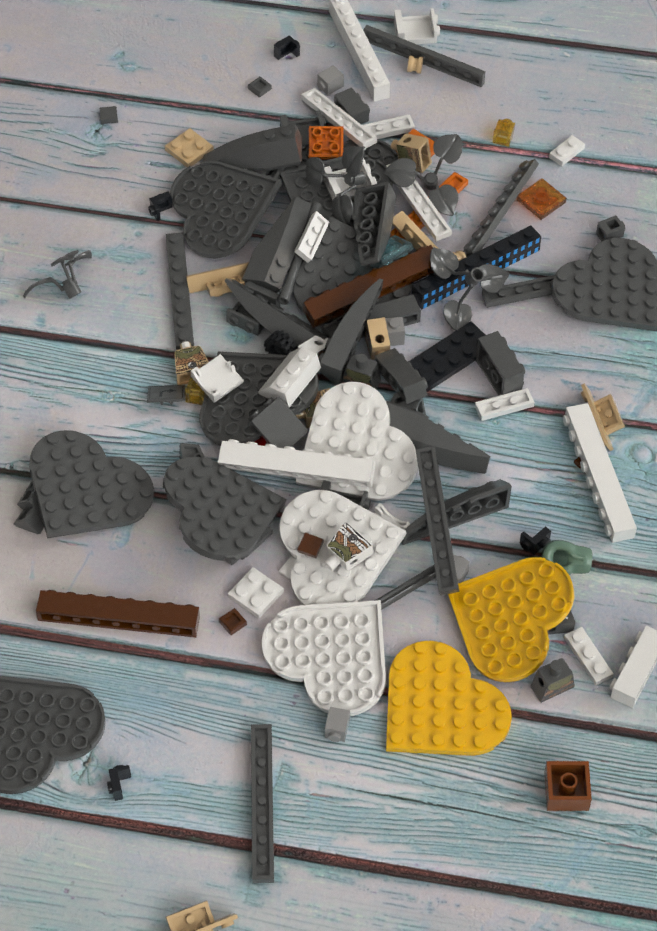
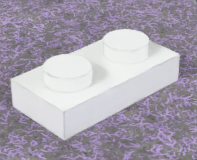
[549,135,585,166]

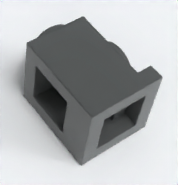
[596,215,626,242]

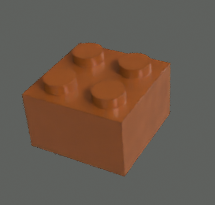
[544,761,592,811]

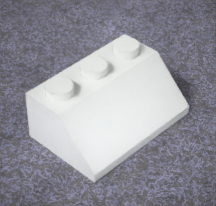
[258,347,321,407]

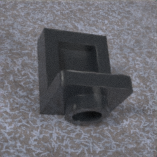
[274,35,300,60]
[148,191,172,221]
[519,526,551,555]
[107,765,131,801]

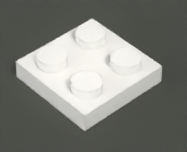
[228,567,284,619]

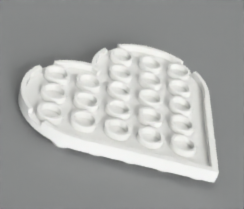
[296,382,418,501]
[280,490,407,605]
[262,600,386,716]

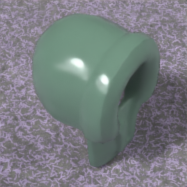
[541,540,593,575]

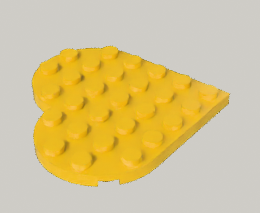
[448,557,574,682]
[386,641,512,756]

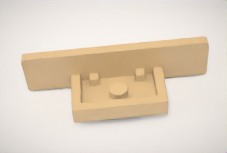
[392,211,439,250]
[186,262,249,297]
[581,383,625,451]
[165,901,238,931]

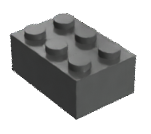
[476,331,525,396]

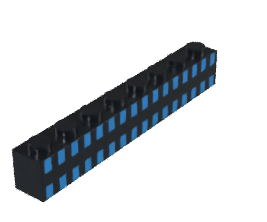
[412,225,541,310]

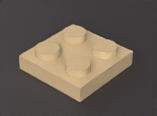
[165,128,214,167]

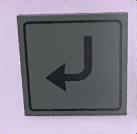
[147,385,185,405]

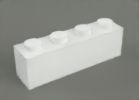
[609,625,657,708]

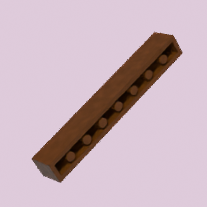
[303,245,434,328]
[36,590,200,638]

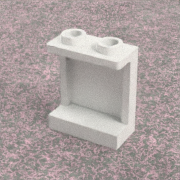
[394,8,440,44]
[323,158,377,201]

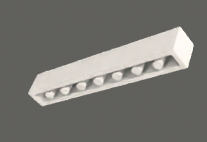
[329,0,390,102]
[563,403,637,543]
[218,439,375,487]

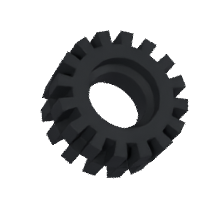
[264,330,298,355]

